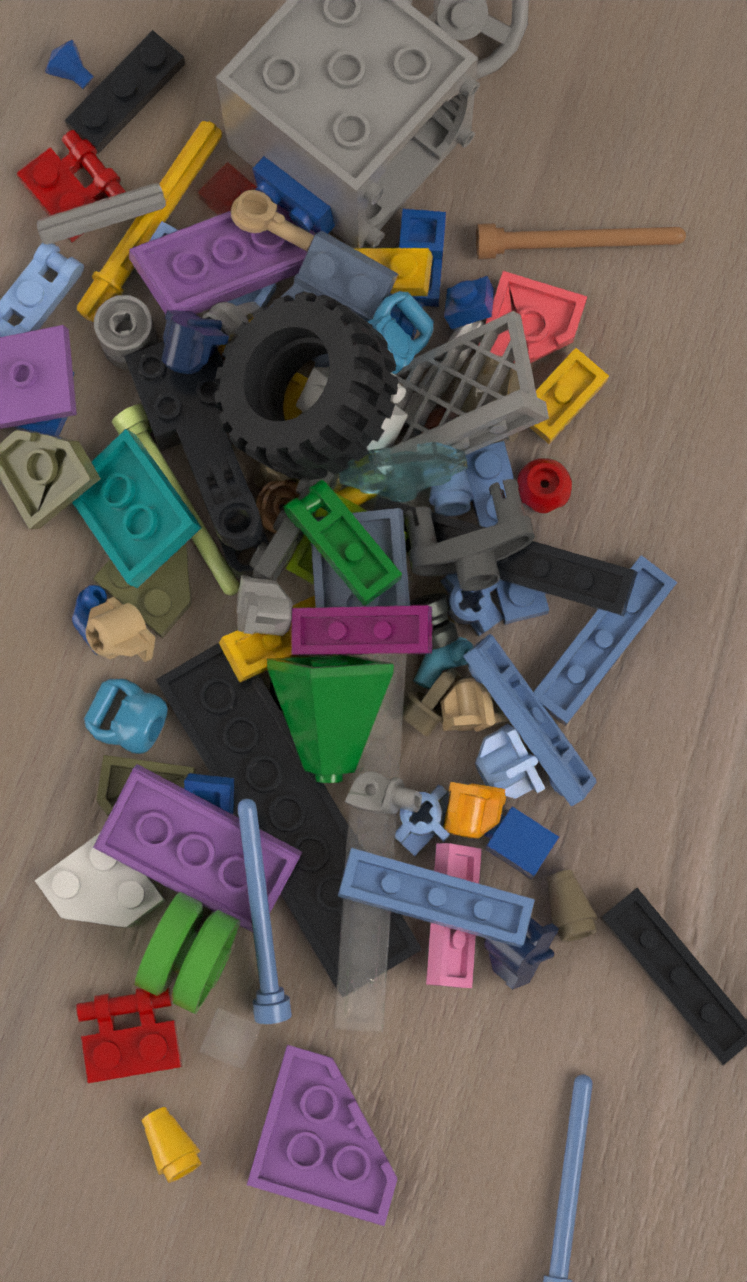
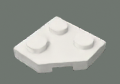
[35,833,166,928]

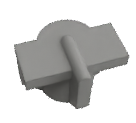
[236,575,293,636]

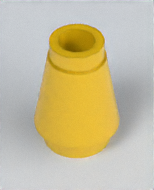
[141,1107,202,1183]

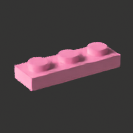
[426,843,481,988]

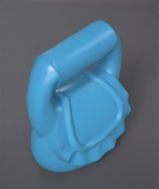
[367,291,434,374]
[84,679,168,754]

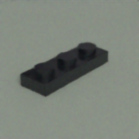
[64,30,185,154]

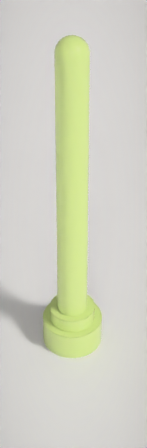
[112,404,240,596]

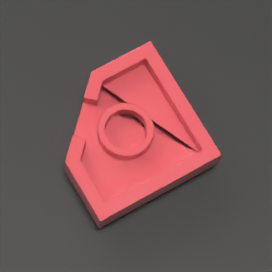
[478,271,587,363]

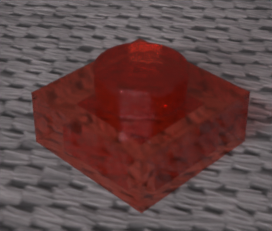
[198,162,257,215]

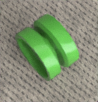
[134,892,241,1014]

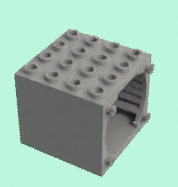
[216,0,480,248]

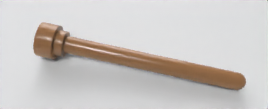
[476,223,686,259]

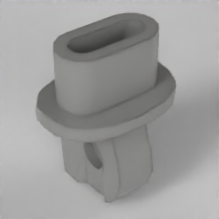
[202,302,260,345]
[345,772,422,814]

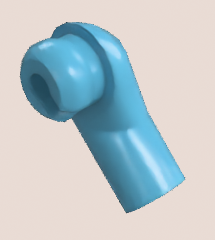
[413,637,474,690]

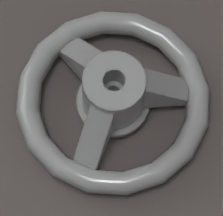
[406,0,529,80]

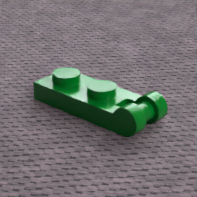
[284,480,402,607]

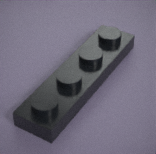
[600,887,747,1066]

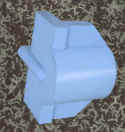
[475,724,545,799]
[392,785,450,856]

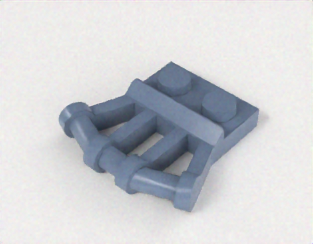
[269,231,399,367]

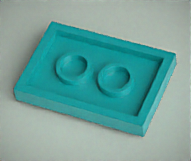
[72,429,202,588]

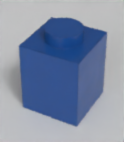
[484,806,559,879]

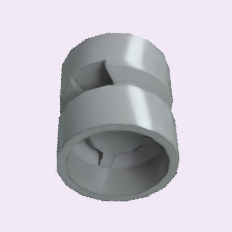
[94,295,158,370]

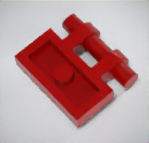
[16,130,126,243]
[76,988,183,1084]

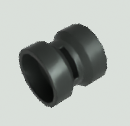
[410,593,459,650]

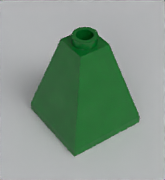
[267,655,394,783]

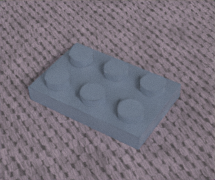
[311,508,410,656]

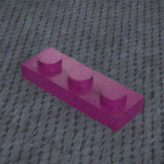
[292,605,432,656]

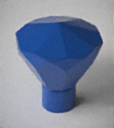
[45,40,94,89]

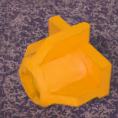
[443,782,507,839]

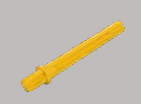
[77,121,223,322]

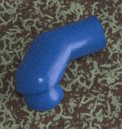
[72,585,107,655]

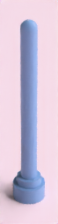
[238,799,292,1024]
[543,1074,593,1282]

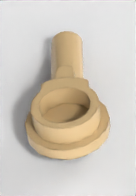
[231,190,315,252]

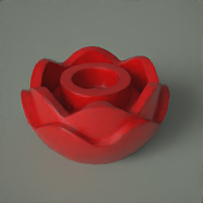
[517,458,572,514]

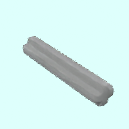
[37,183,166,245]

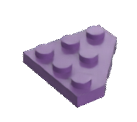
[247,1045,397,1226]

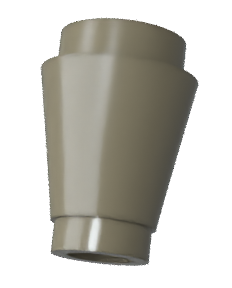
[546,870,598,943]

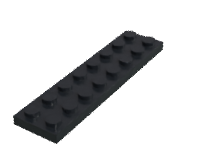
[155,643,422,998]

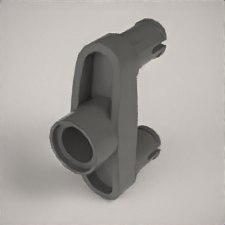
[403,479,535,591]

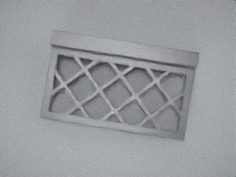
[372,311,549,483]

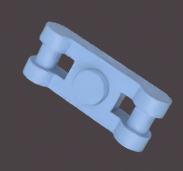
[0,243,84,337]

